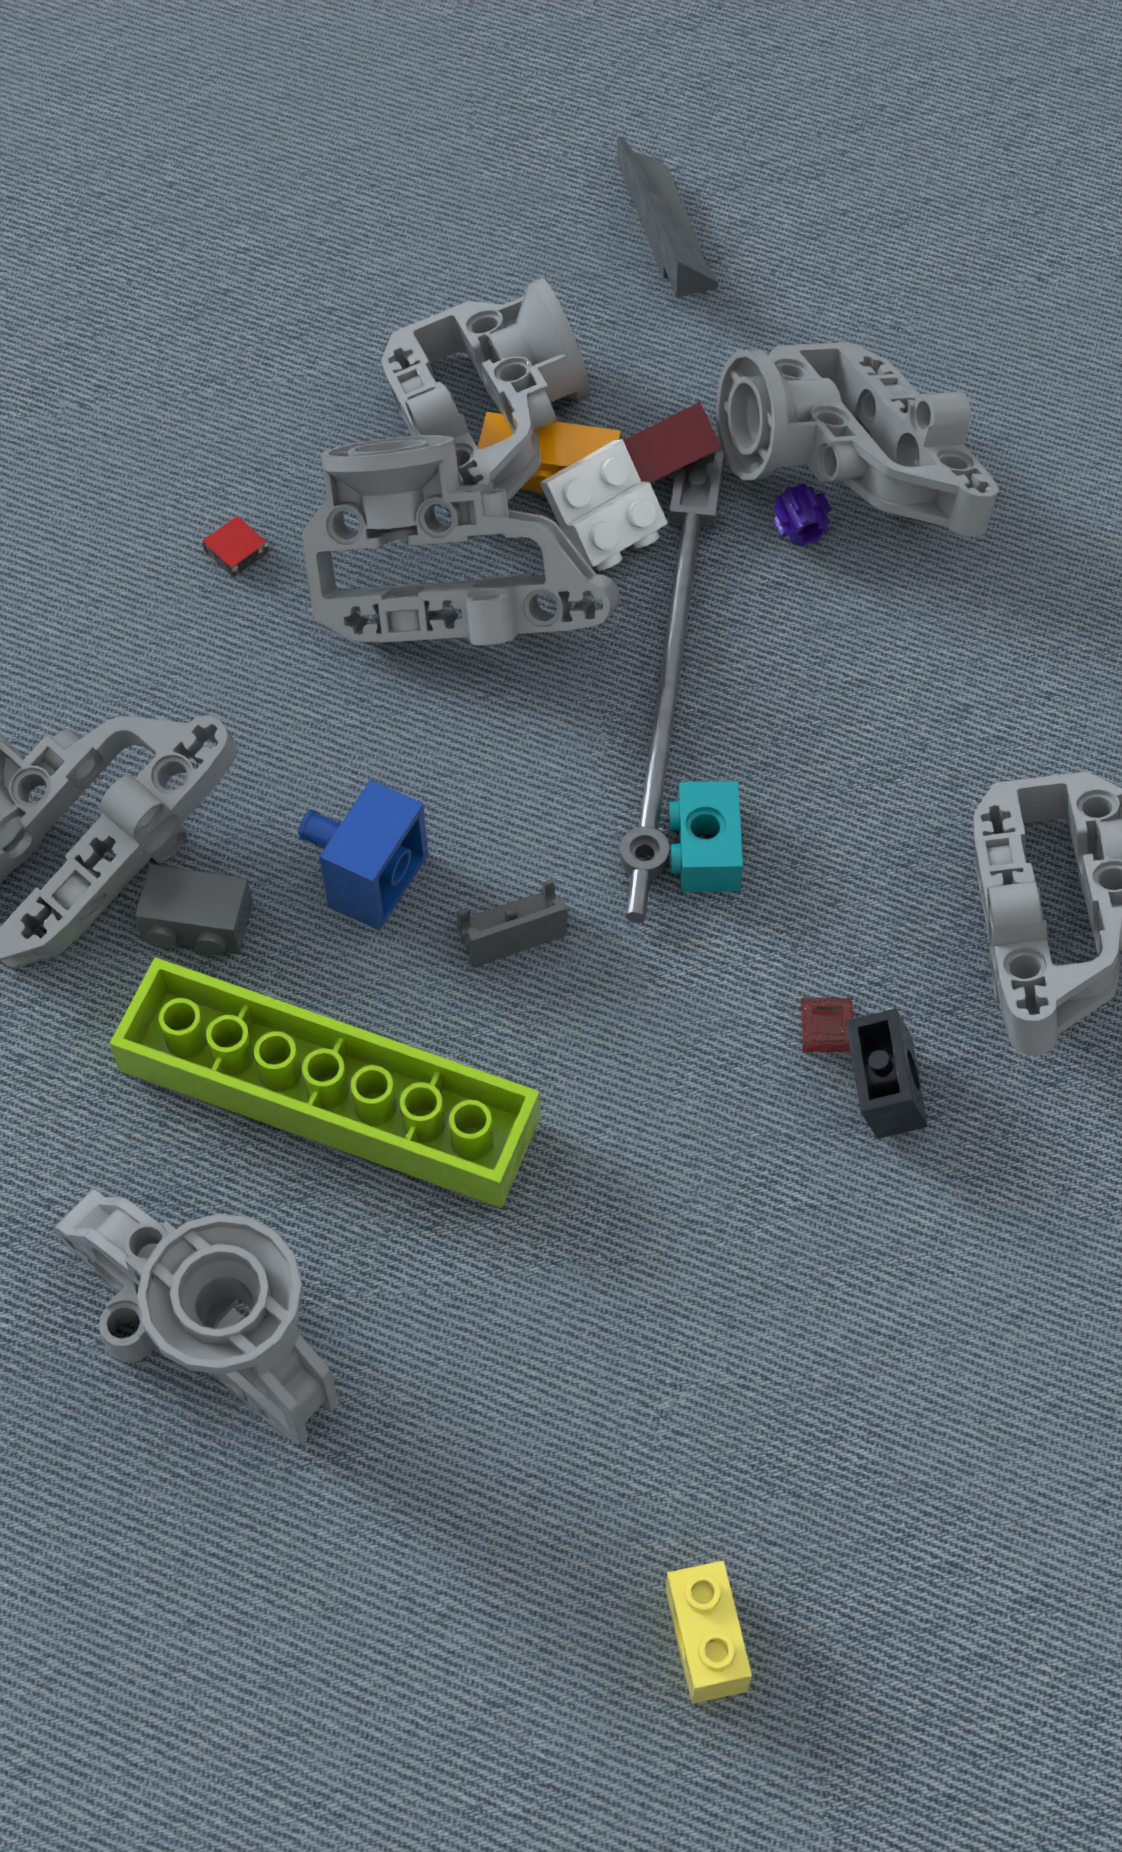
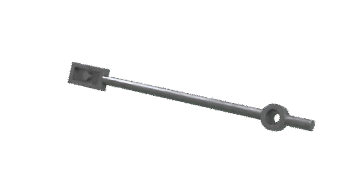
[620,444,724,922]

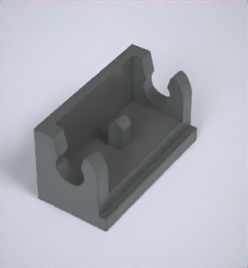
[456,879,568,967]

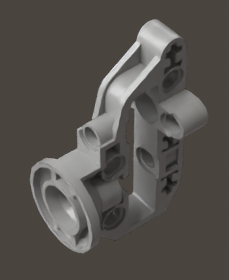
[381,278,590,510]
[716,342,999,537]
[302,435,620,645]
[0,715,238,969]
[973,772,1122,1056]
[53,1190,339,1445]

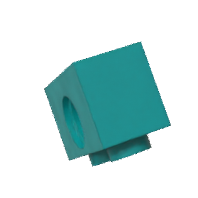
[669,781,743,892]

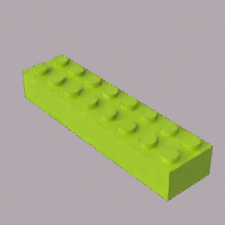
[109,957,541,1208]

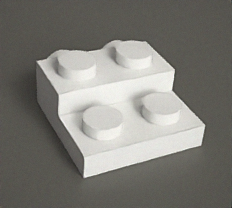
[540,440,668,571]

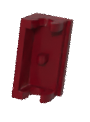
[623,402,722,484]

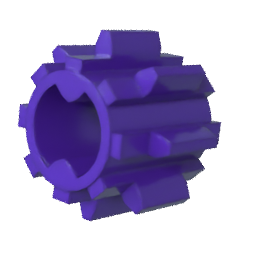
[772,484,832,546]

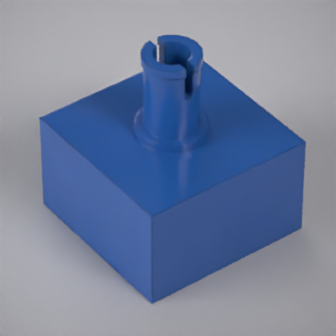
[298,780,429,931]

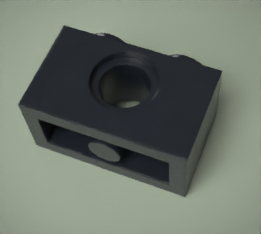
[846,1008,928,1139]

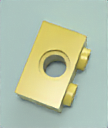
[665,1560,752,1704]

